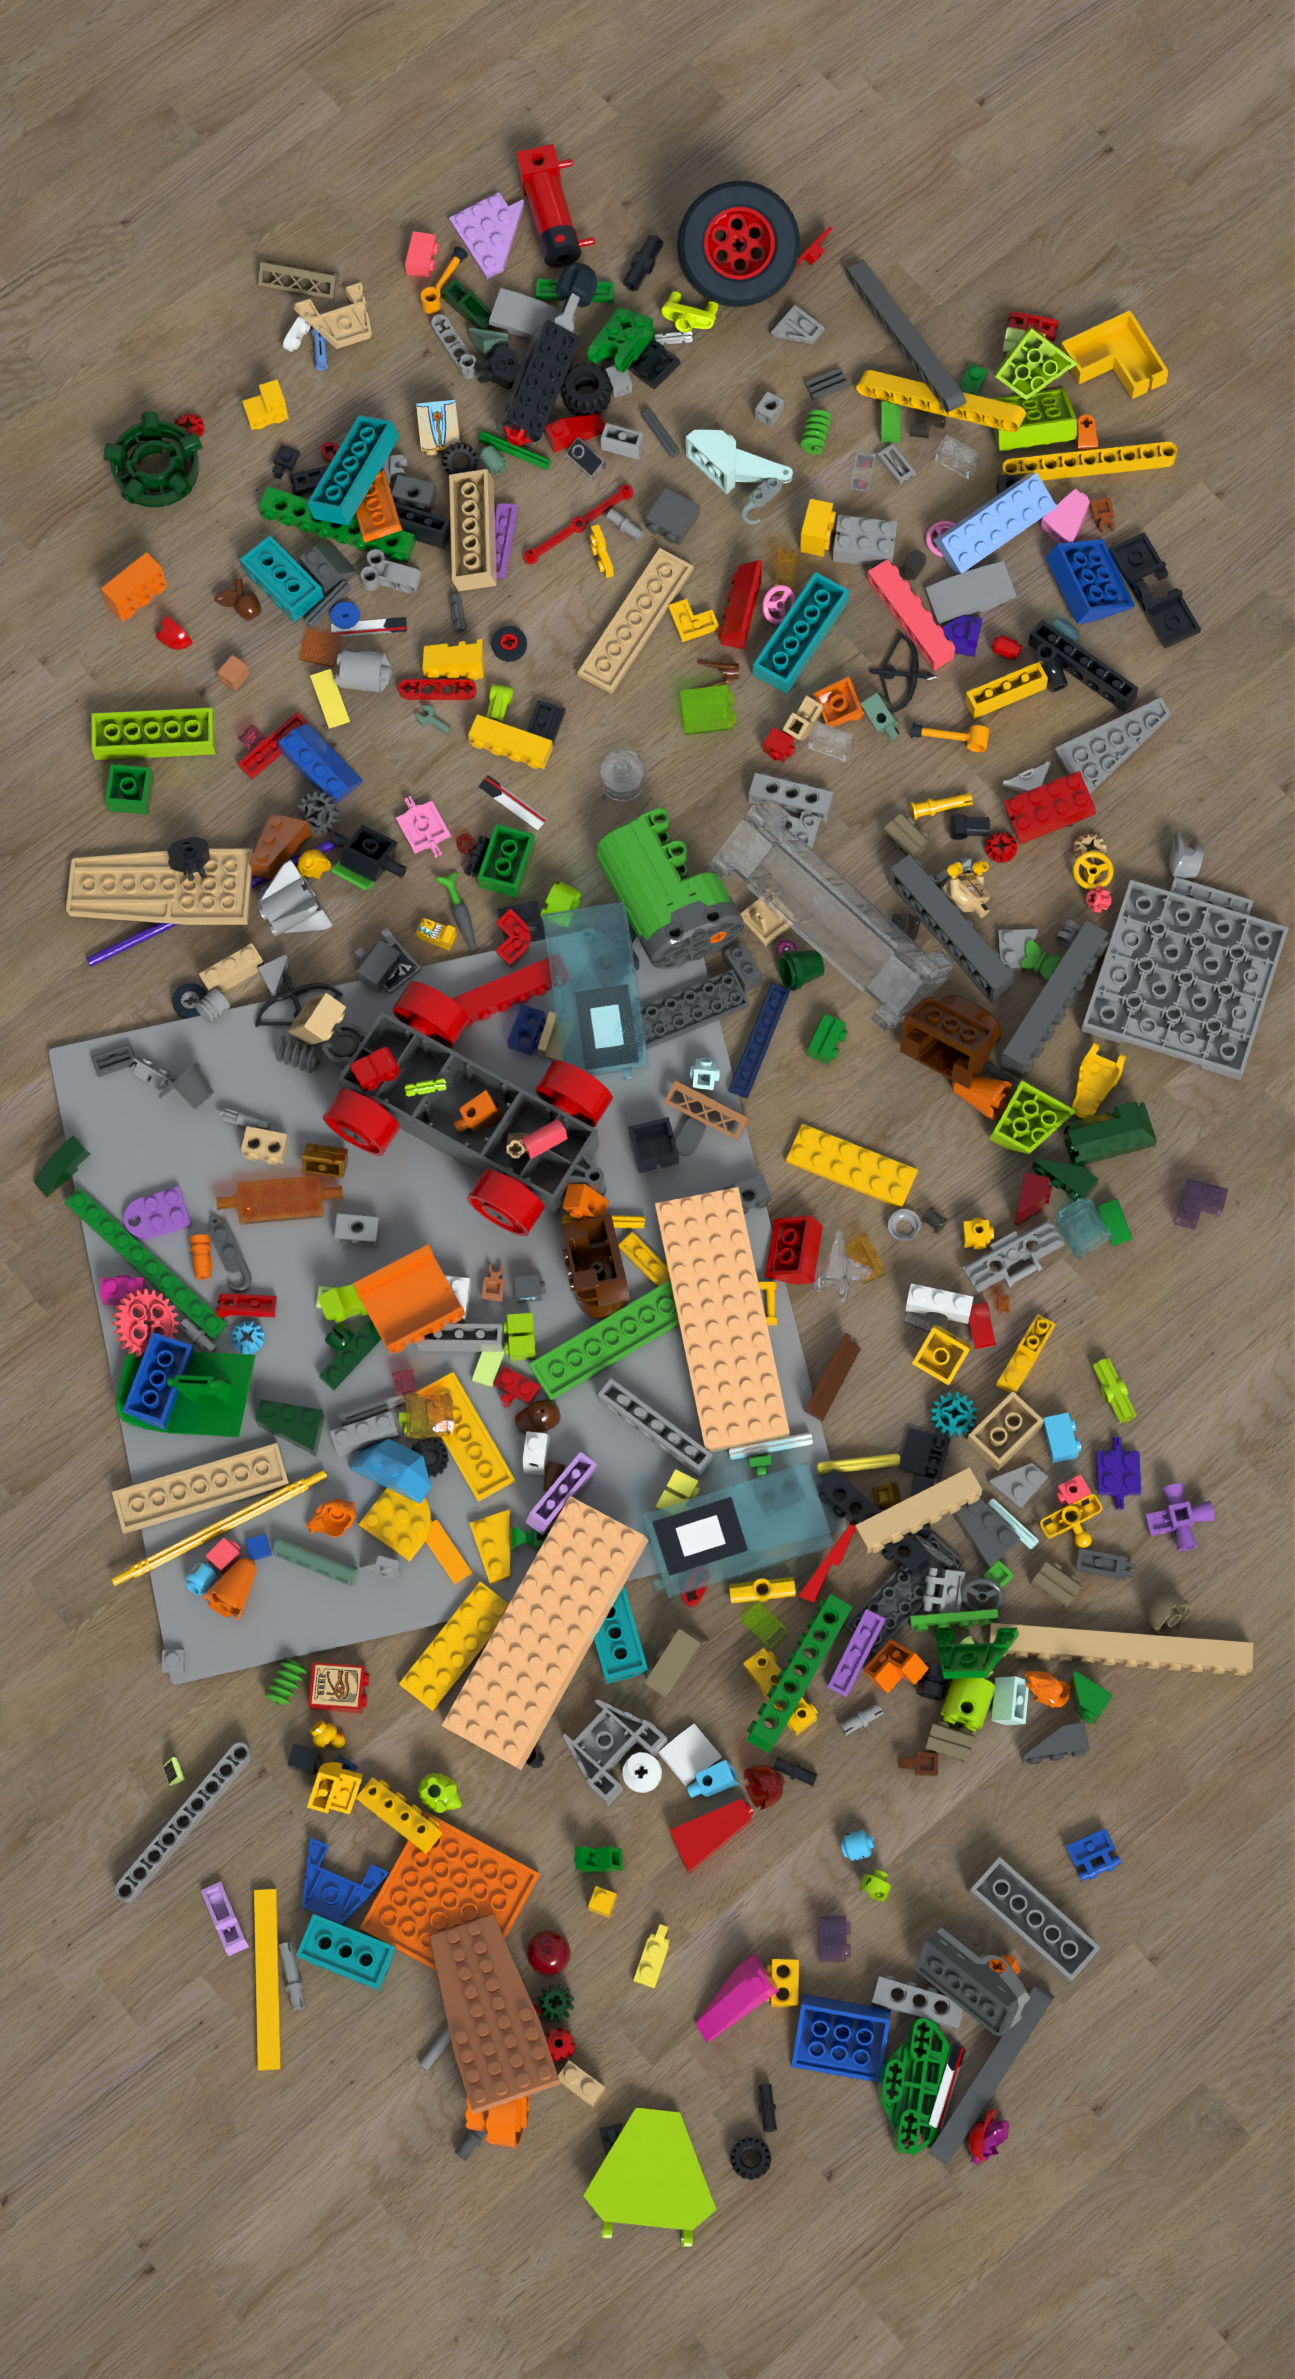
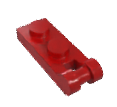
[216,1293,277,1318]

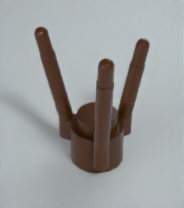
[693,660,739,692]

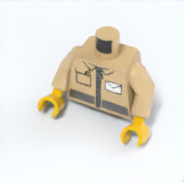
[942,861,990,918]

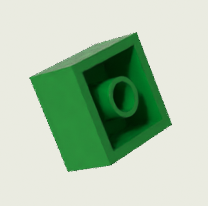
[105,764,154,815]

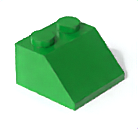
[1070,1671,1113,1725]

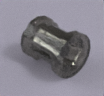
[921,1207,949,1234]

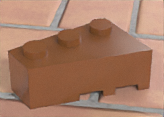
[249,813,312,880]

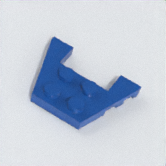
[302,1838,389,1926]

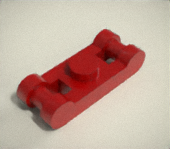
[1006,312,1059,342]

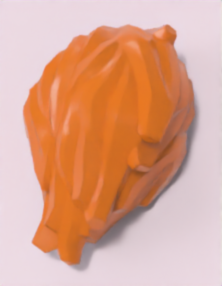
[306,1499,356,1537]
[1025,1671,1071,1708]

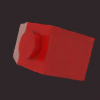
[545,414,605,453]

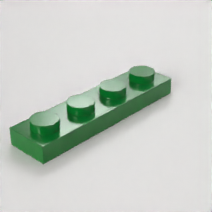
[536,279,615,303]

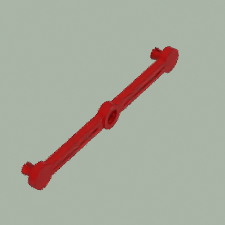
[523,484,633,565]

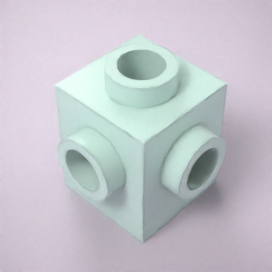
[690,1058,720,1090]

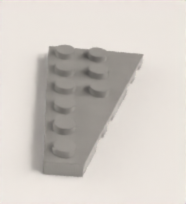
[1054,697,1171,794]

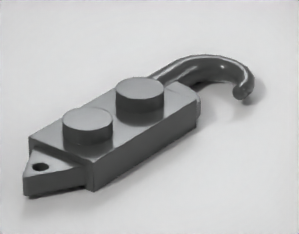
[208,1216,252,1292]

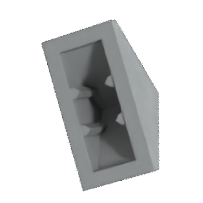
[258,955,290,998]

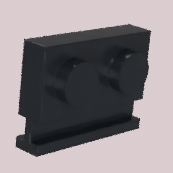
[526,700,566,746]

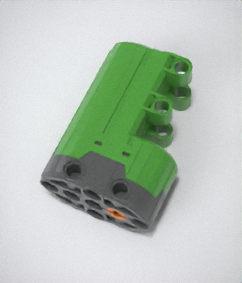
[596,808,745,969]

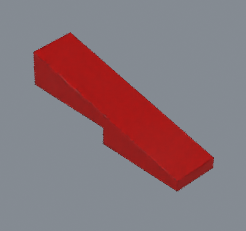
[798,1522,857,1603]

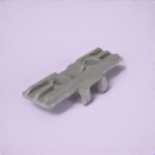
[962,1219,1065,1293]

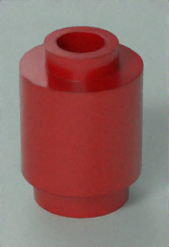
[991,634,1022,660]

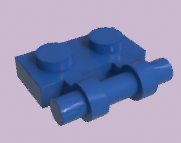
[1065,1828,1122,1882]

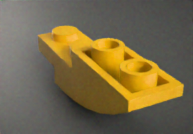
[996,1314,1056,1394]

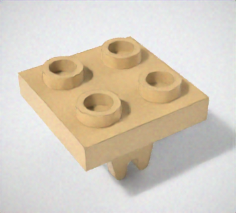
[740,891,796,947]

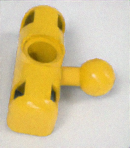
[1040,1494,1102,1548]

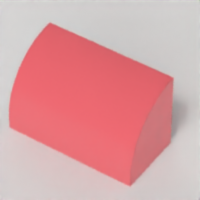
[520,1119,568,1159]

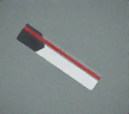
[331,617,407,638]
[479,776,547,830]
[929,2043,966,2130]

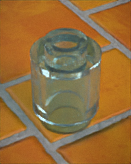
[1052,618,1080,643]

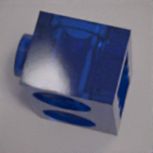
[507,1004,546,1056]

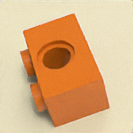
[562,1184,609,1220]

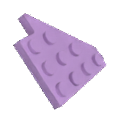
[449,192,524,280]

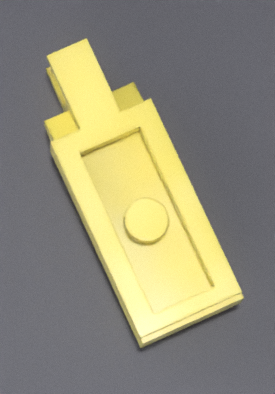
[633,1924,670,1989]

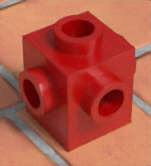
[545,2027,576,2062]

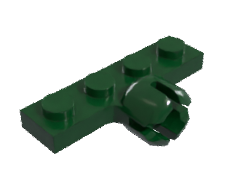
[318,1319,381,1391]

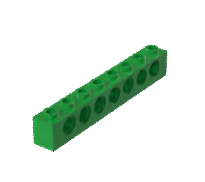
[259,486,416,563]
[746,1594,853,1754]

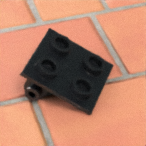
[899,1428,951,1479]

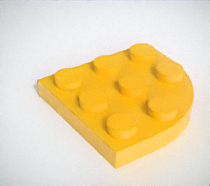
[358,1488,432,1562]

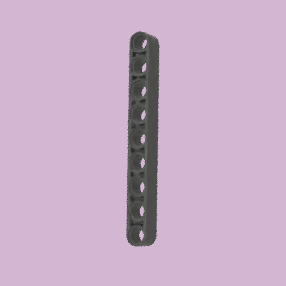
[928,1984,1055,2165]

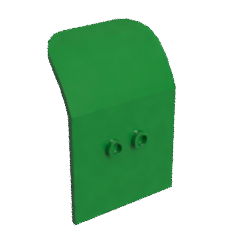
[115,1351,256,1437]

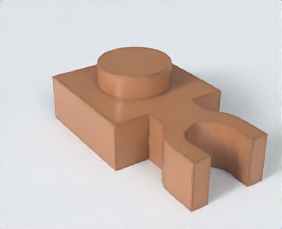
[481,1264,505,1302]

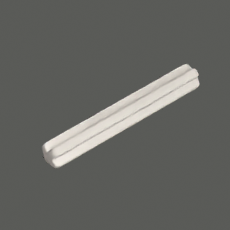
[729,1432,813,1460]

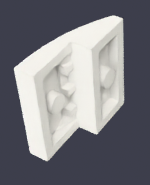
[658,1724,722,1786]

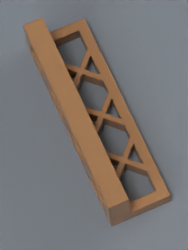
[664,1080,751,1141]

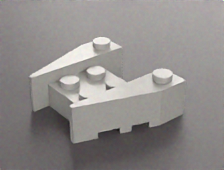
[563,1699,668,1807]

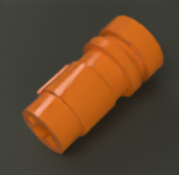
[189,1234,213,1280]

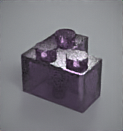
[1175,1178,1228,1230]

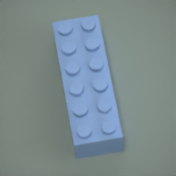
[934,473,1057,574]

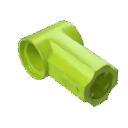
[486,684,513,723]

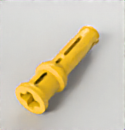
[910,792,973,820]

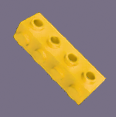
[965,662,1048,719]
[468,714,553,770]
[743,1648,818,1736]
[356,1777,443,1854]

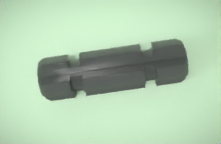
[450,594,466,632]

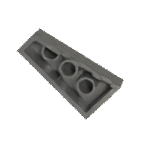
[952,1499,1020,1571]

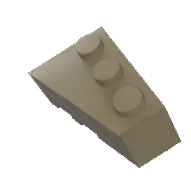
[644,1626,709,1698]

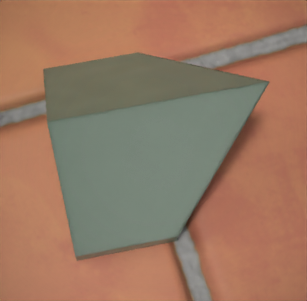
[469,328,509,361]

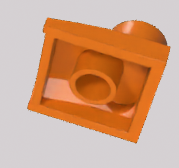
[813,677,865,729]

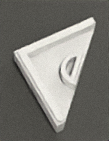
[1003,762,1050,793]

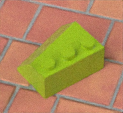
[994,326,1078,400]
[989,1081,1076,1154]

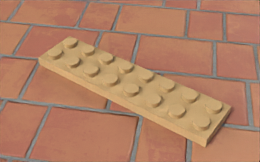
[577,548,694,694]
[112,1443,289,1534]

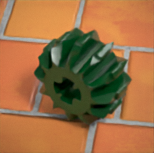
[537,1984,574,2023]

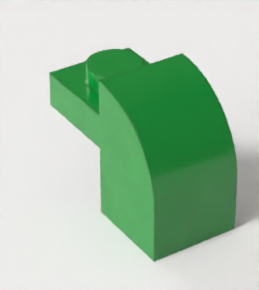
[574,1846,623,1874]

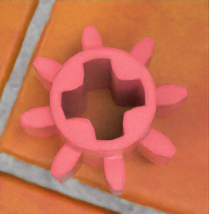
[1086,886,1112,913]

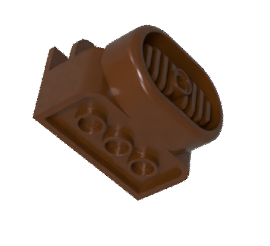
[900,994,1001,1089]
[561,1214,630,1318]

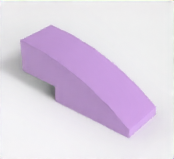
[201,1881,249,1956]

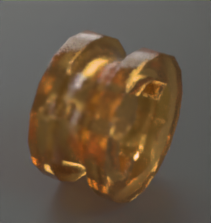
[997,1294,1010,1314]

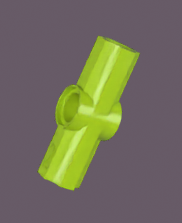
[1092,1358,1136,1424]

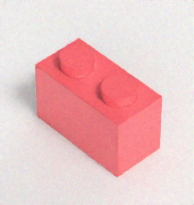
[405,231,439,278]

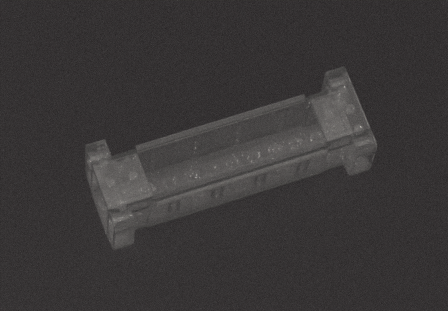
[706,802,955,1031]

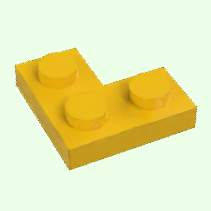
[589,524,614,578]
[668,599,719,642]

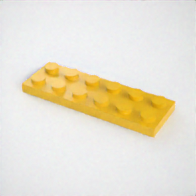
[786,1124,918,1209]
[416,1372,515,1502]
[399,1582,509,1711]

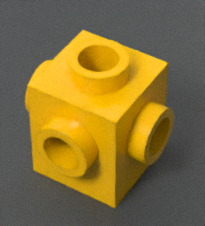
[962,1218,994,1250]

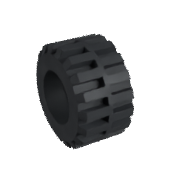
[562,363,611,416]

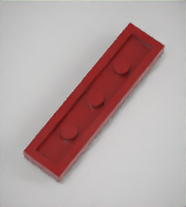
[237,712,308,780]

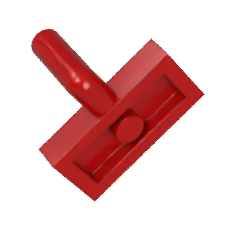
[493,1366,541,1408]

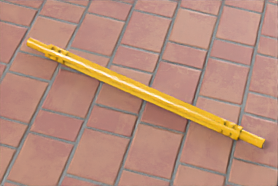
[111,1470,327,1586]

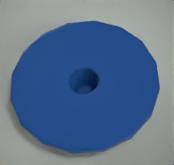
[331,602,360,629]

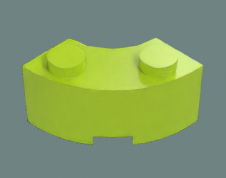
[317,1284,368,1323]

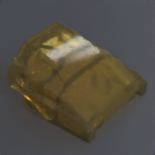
[404,1393,454,1438]

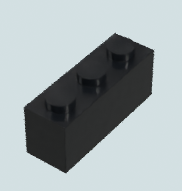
[395,503,451,549]

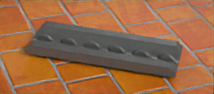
[632,969,750,1052]
[844,1533,964,1655]

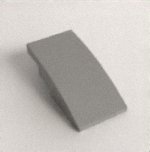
[489,288,576,343]
[926,561,1017,625]

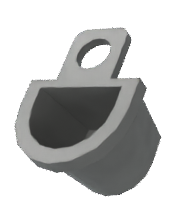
[158,1062,214,1109]

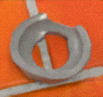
[888,1209,921,1241]

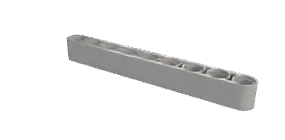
[115,1742,252,1903]

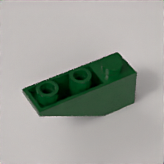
[1032,1158,1099,1204]

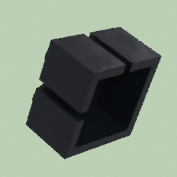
[628,1117,679,1173]

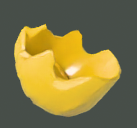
[297,849,331,879]

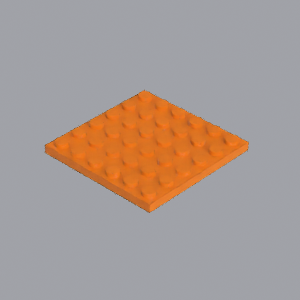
[359,1811,540,1972]

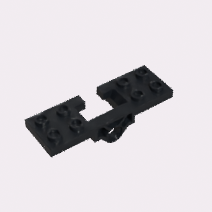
[1109,532,1201,648]

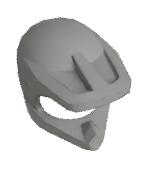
[1168,833,1204,878]

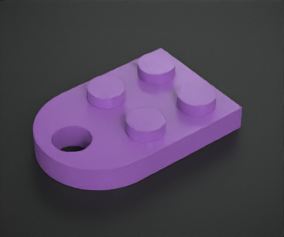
[124,1186,191,1240]

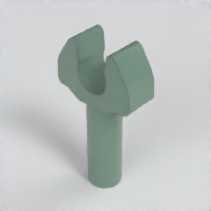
[416,705,451,734]

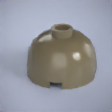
[1148,1593,1191,1636]

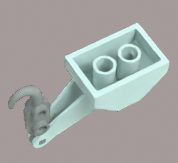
[686,430,793,525]

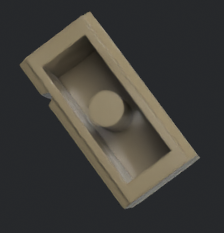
[883,813,929,859]
[1031,1561,1082,1610]
[925,1721,975,1764]

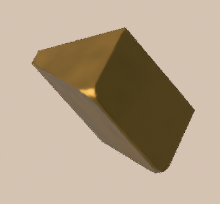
[872,1482,902,1508]

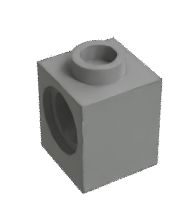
[606,364,632,398]
[755,391,784,428]

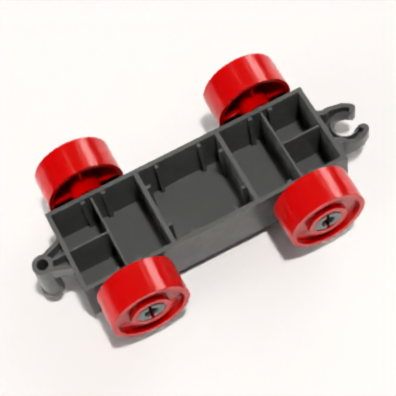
[322,981,613,1237]

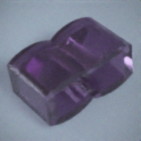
[819,1916,851,1963]

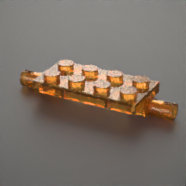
[216,1175,343,1225]

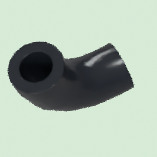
[1036,643,1068,692]

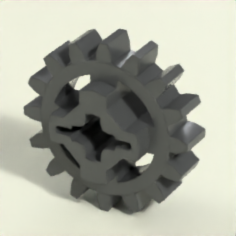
[297,790,341,835]

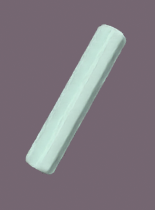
[987,1499,1039,1549]

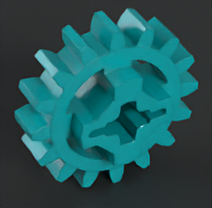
[931,1392,977,1439]

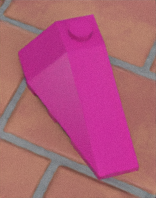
[695,1953,780,2043]

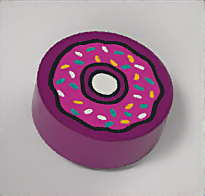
[776,940,797,958]

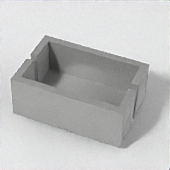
[833,515,898,566]

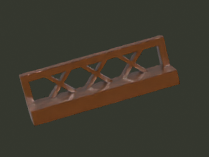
[804,1333,861,1421]

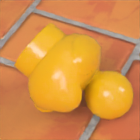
[310,1720,346,1750]

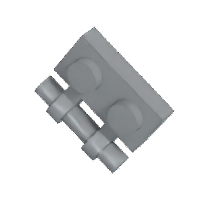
[922,1567,966,1613]

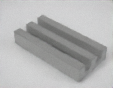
[876,443,916,485]

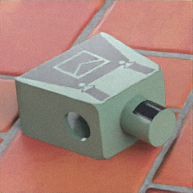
[860,693,900,741]

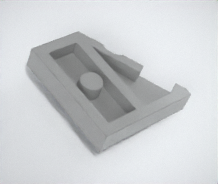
[771,305,825,345]
[998,929,1038,971]
[989,1463,1048,1510]
[360,1555,402,1580]

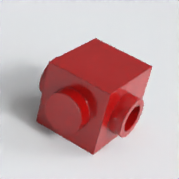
[763,727,796,763]

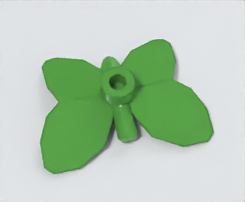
[1020,940,1063,981]

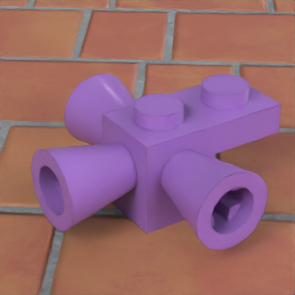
[1145,1483,1214,1552]

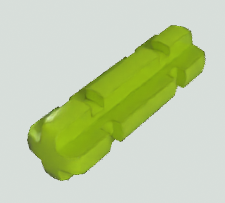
[405,1078,447,1096]

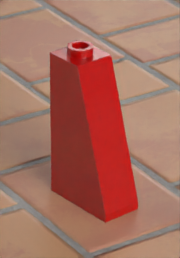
[670,1798,754,1873]

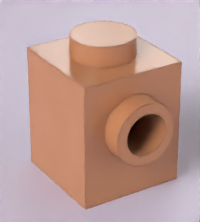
[217,655,250,691]

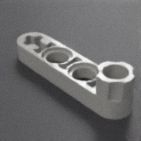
[431,314,477,379]

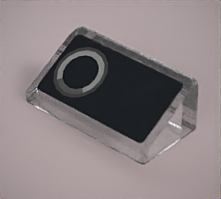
[565,437,606,480]

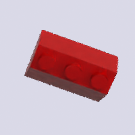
[765,1215,823,1285]

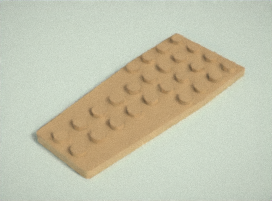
[66,849,254,925]

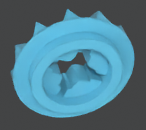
[231,1321,265,1354]

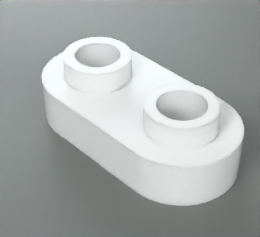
[283,316,311,352]

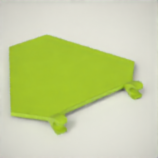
[583,2108,717,2247]

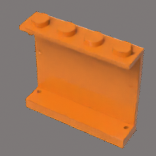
[353,1244,465,1354]

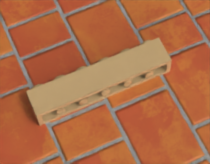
[854,1467,982,1554]

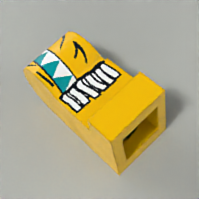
[415,918,457,951]

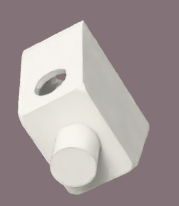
[523,1432,550,1477]

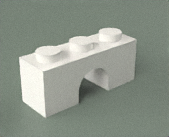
[906,1284,973,1324]

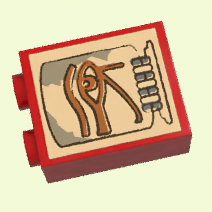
[308,1663,370,1713]

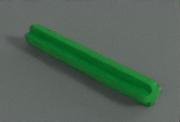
[478,431,551,470]

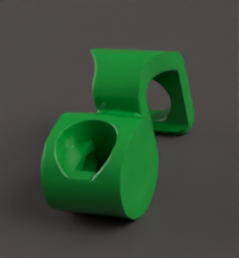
[510,1527,550,1551]

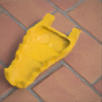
[1072,1042,1127,1119]

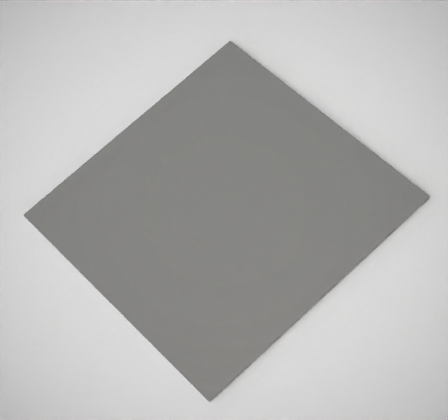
[49,921,847,1685]

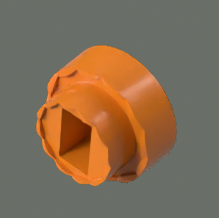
[465,2095,530,2148]

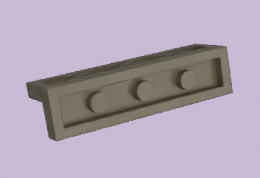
[258,259,340,299]

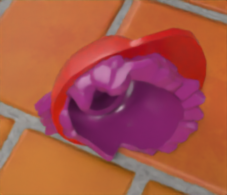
[967,2108,1009,2165]

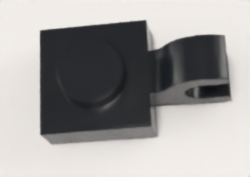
[272,444,300,480]

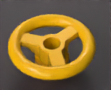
[1073,851,1114,890]

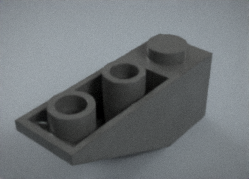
[1022,1722,1089,1765]

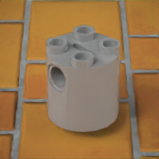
[335,648,392,693]

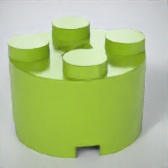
[540,880,582,928]

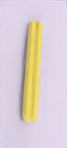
[816,1454,900,1475]

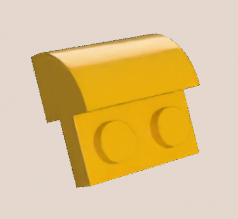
[307,1762,363,1814]

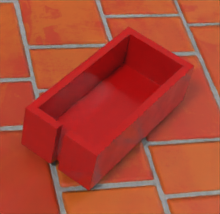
[1004,770,1096,844]

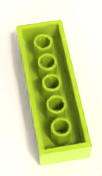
[92,708,216,760]

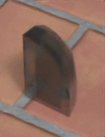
[890,914,921,946]

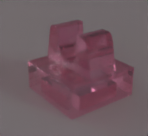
[238,724,265,752]
[392,1369,417,1395]

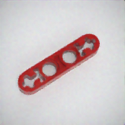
[398,679,477,700]

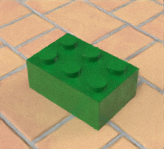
[477,824,536,898]

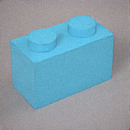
[1043,1412,1081,1464]

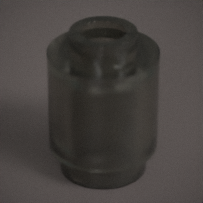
[900,550,927,580]

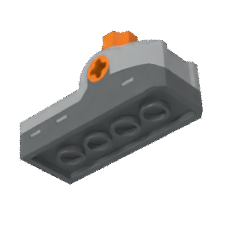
[914,1928,1030,2036]

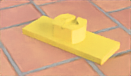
[310,669,350,729]

